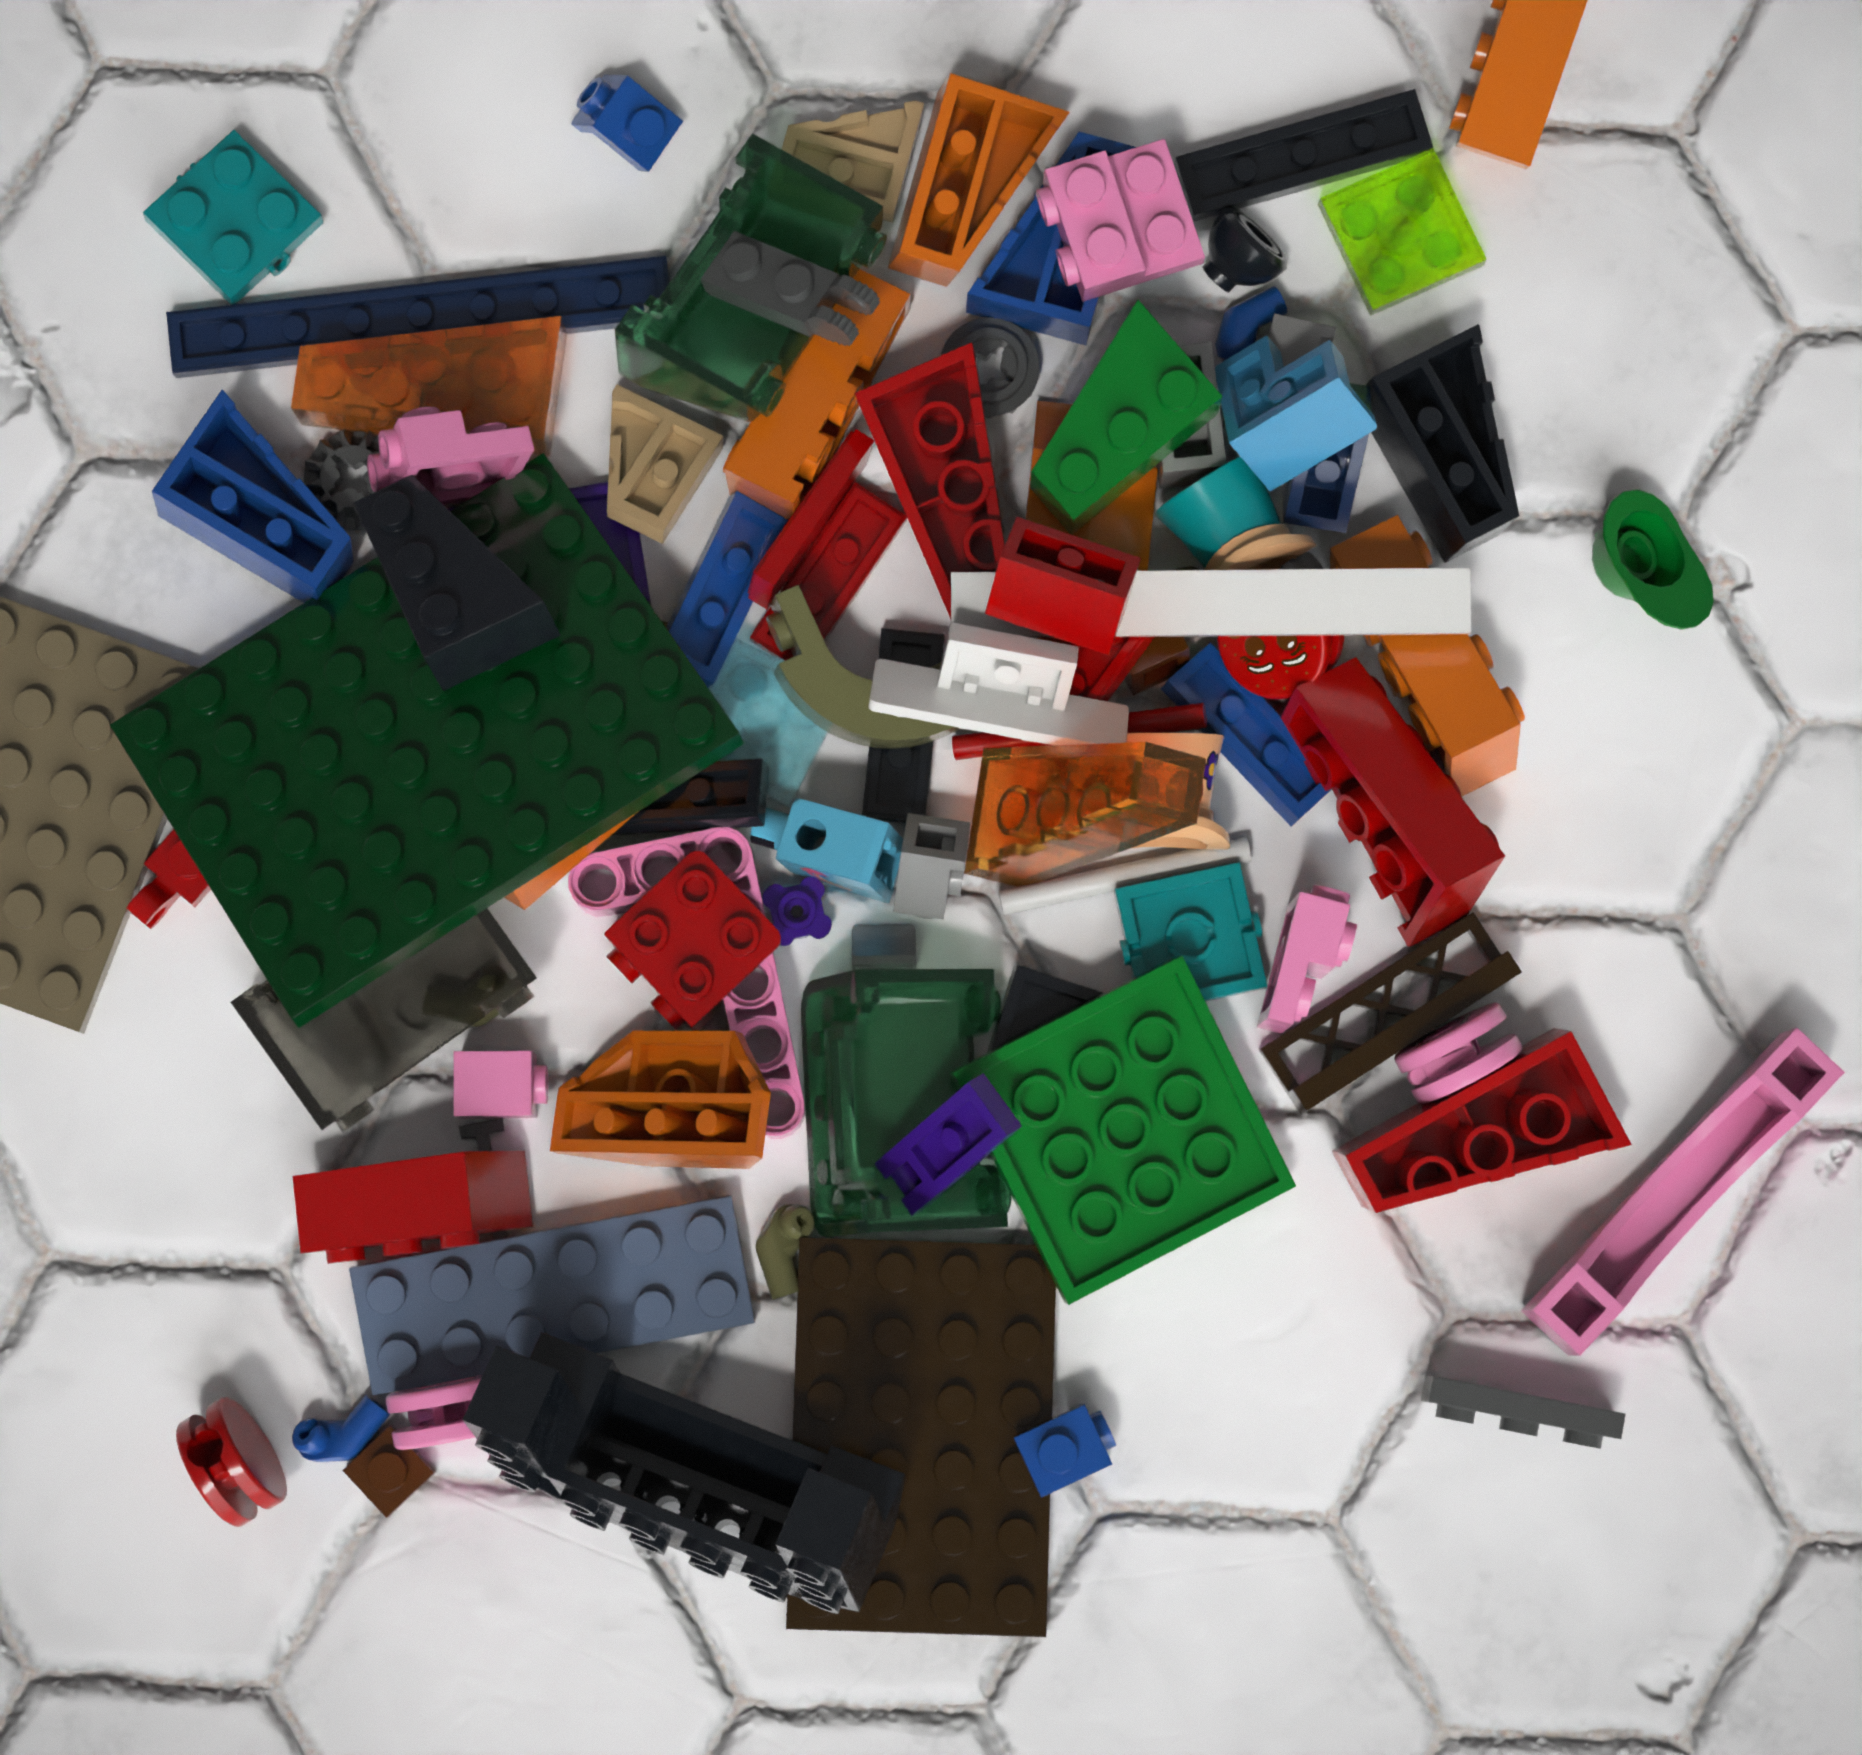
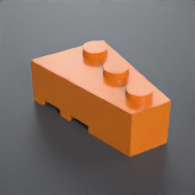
[887,73,1070,287]

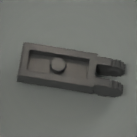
[700,231,880,346]

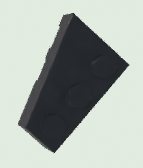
[1366,324,1520,563]
[353,475,561,691]

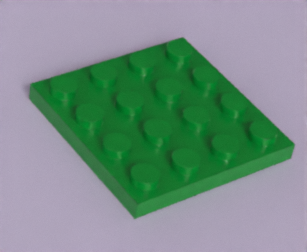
[950,955,1296,1305]

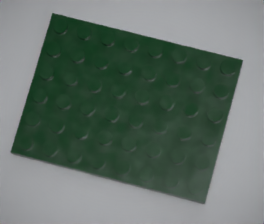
[110,453,744,1028]

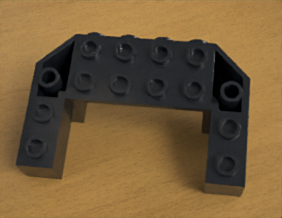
[462,1332,906,1614]

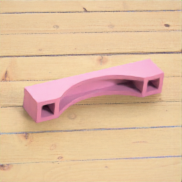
[1521,1028,1845,1356]

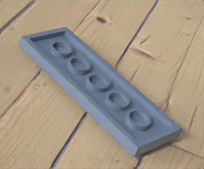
[349,1195,755,1396]

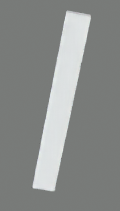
[951,568,1472,638]

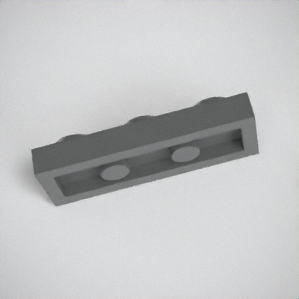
[1421,1376,1626,1449]

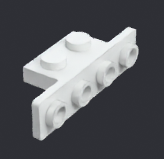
[868,622,1129,758]

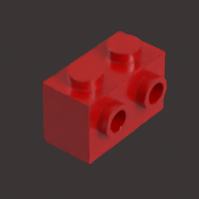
[985,517,1141,655]

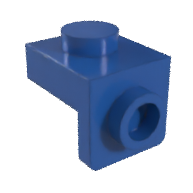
[571,74,683,172]
[1013,1404,1116,1498]

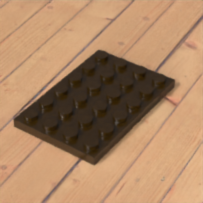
[786,1237,1056,1637]

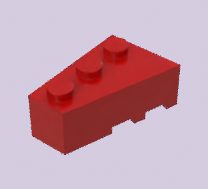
[292,1150,533,1264]

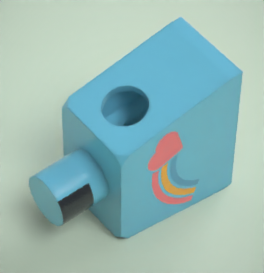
[750,798,903,904]

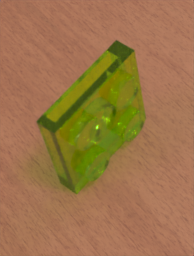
[1318,148,1487,316]

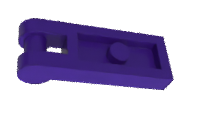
[874,1073,1022,1216]

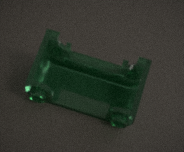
[615,133,887,422]
[801,969,1012,1237]

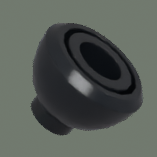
[1202,207,1287,293]

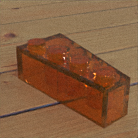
[964,742,1206,887]

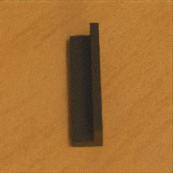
[1259,912,1522,1115]

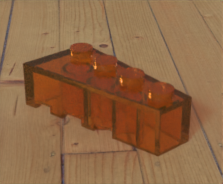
[291,316,567,456]

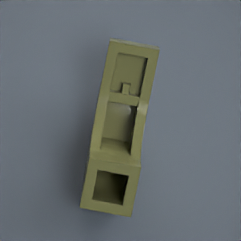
[766,585,960,749]

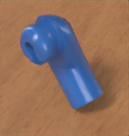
[1215,286,1288,361]
[292,1394,391,1462]

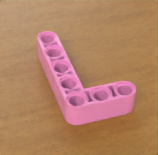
[568,827,805,1139]

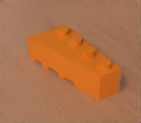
[1449,0,1588,170]
[723,261,910,520]
[1330,515,1525,796]

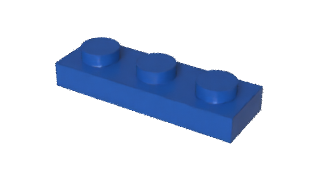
[666,491,789,687]
[1161,642,1333,827]

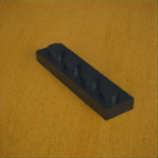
[1174,89,1433,222]

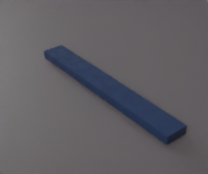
[166,256,674,378]

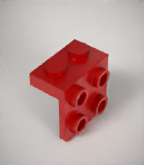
[604,851,781,1031]

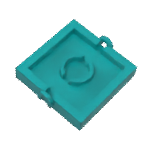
[142,130,324,305]
[1114,862,1268,1002]

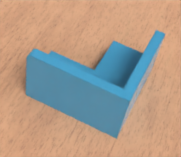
[1215,335,1377,492]

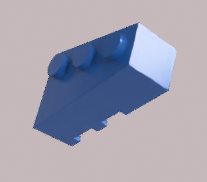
[966,131,1136,346]
[152,389,354,603]

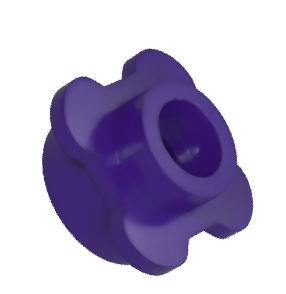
[762,877,832,946]

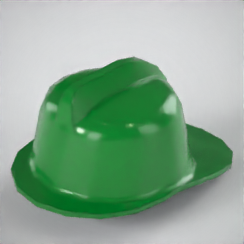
[1591,489,1714,630]

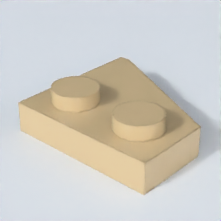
[772,101,924,222]
[607,384,724,544]

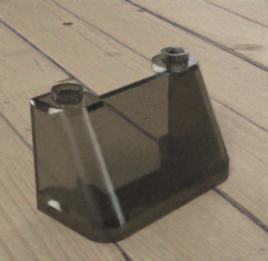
[230,907,538,1133]

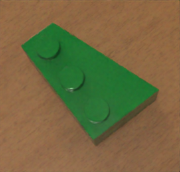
[1030,300,1223,535]

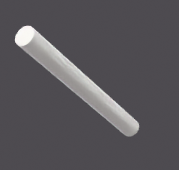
[998,837,1252,916]

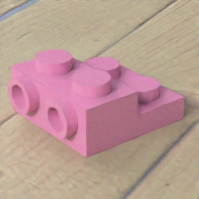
[1036,139,1205,302]
[367,407,534,505]
[1257,885,1357,1034]

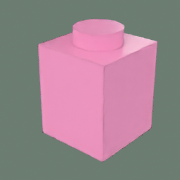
[454,1051,548,1119]

